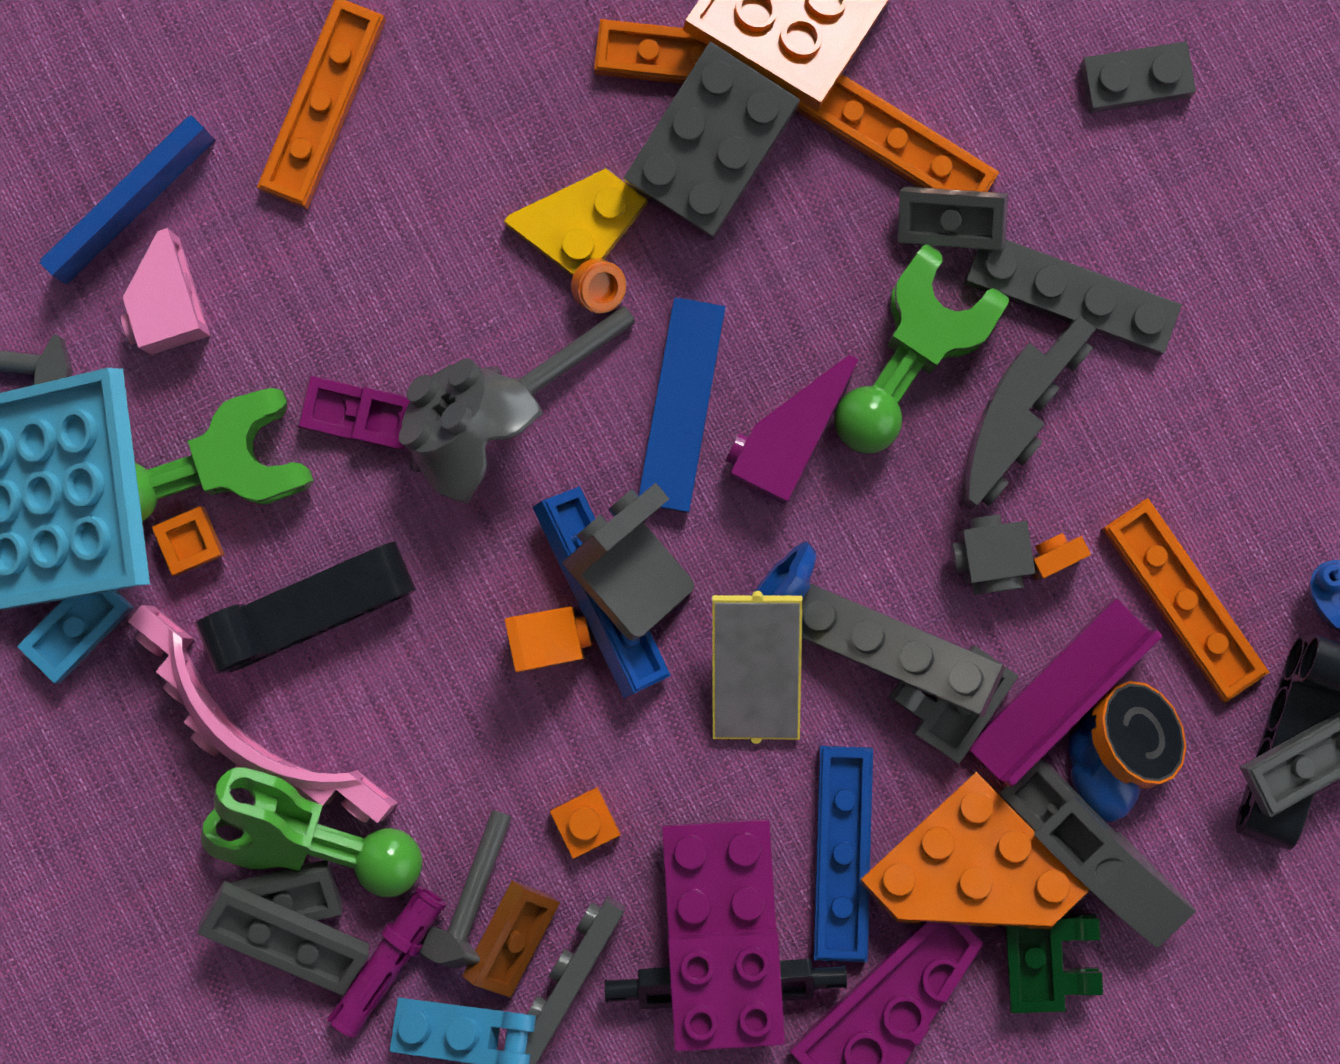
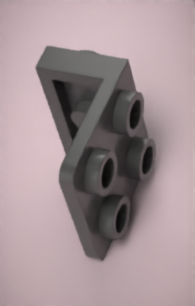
[562,483,694,641]

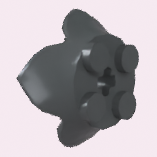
[399,358,543,504]

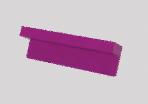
[968,598,1163,788]

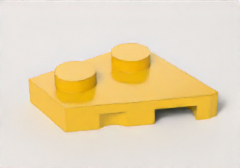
[504,168,648,276]

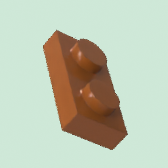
[462,880,560,998]

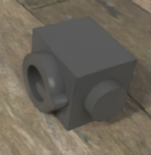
[951,515,1035,595]

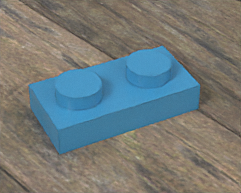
[17,590,134,684]

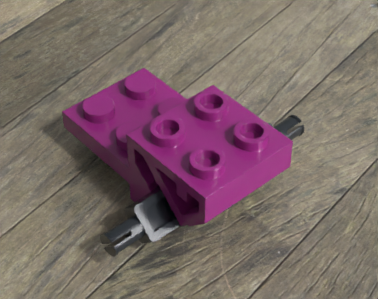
[604,819,847,1051]

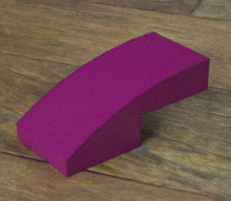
[298,375,410,450]

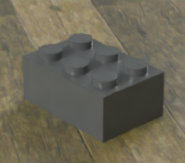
[623,42,800,240]

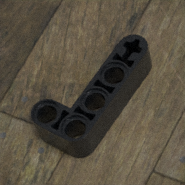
[194,542,416,674]
[1236,635,1340,850]

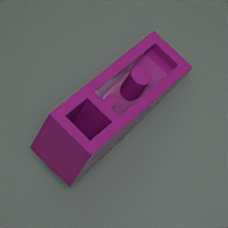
[725,354,859,505]

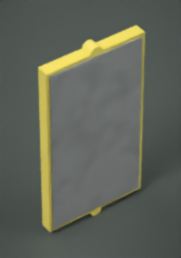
[712,591,802,744]

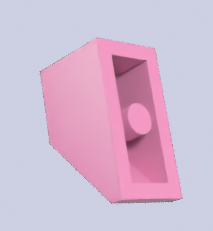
[121,228,210,355]

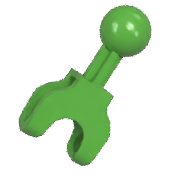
[834,244,1009,454]
[135,388,314,522]
[201,767,423,897]

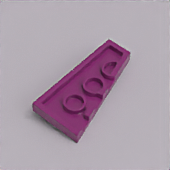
[789,922,983,1064]

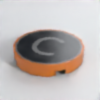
[1091,681,1186,789]

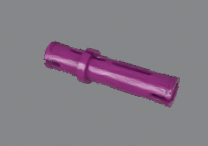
[327,886,446,1038]

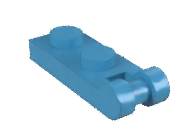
[389,997,536,1064]

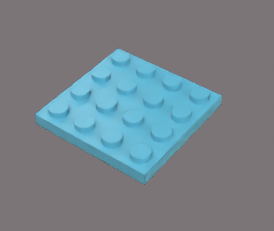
[0,368,150,611]

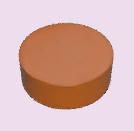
[571,258,626,314]

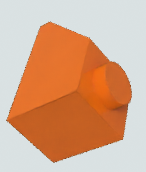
[504,606,592,672]

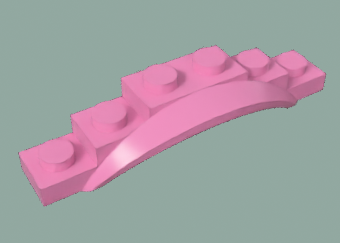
[128,605,398,823]

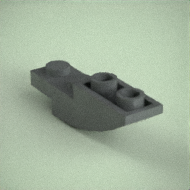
[962,316,1096,509]
[1000,757,1197,948]

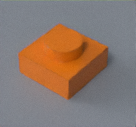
[152,506,225,576]
[1032,532,1091,580]
[550,786,621,859]

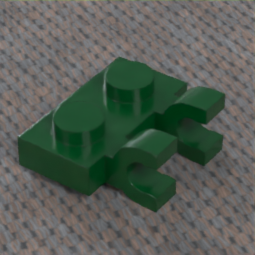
[1005,914,1103,1013]

